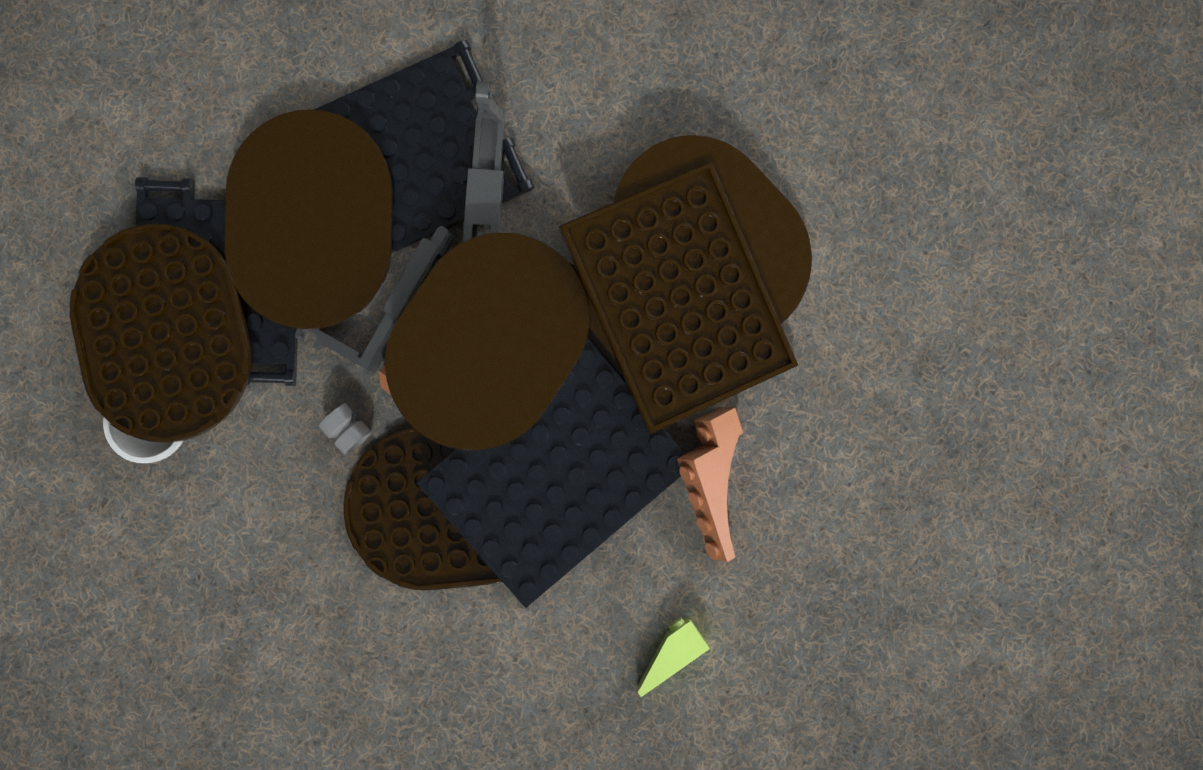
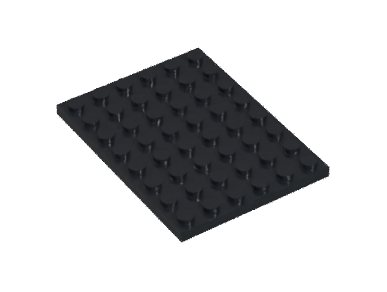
[416,338,685,608]

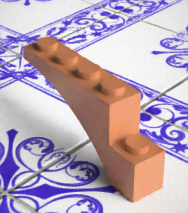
[677,407,743,562]

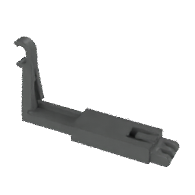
[463,81,505,242]
[295,226,454,373]

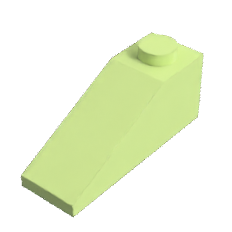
[637,617,710,697]

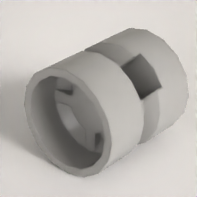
[319,403,372,456]

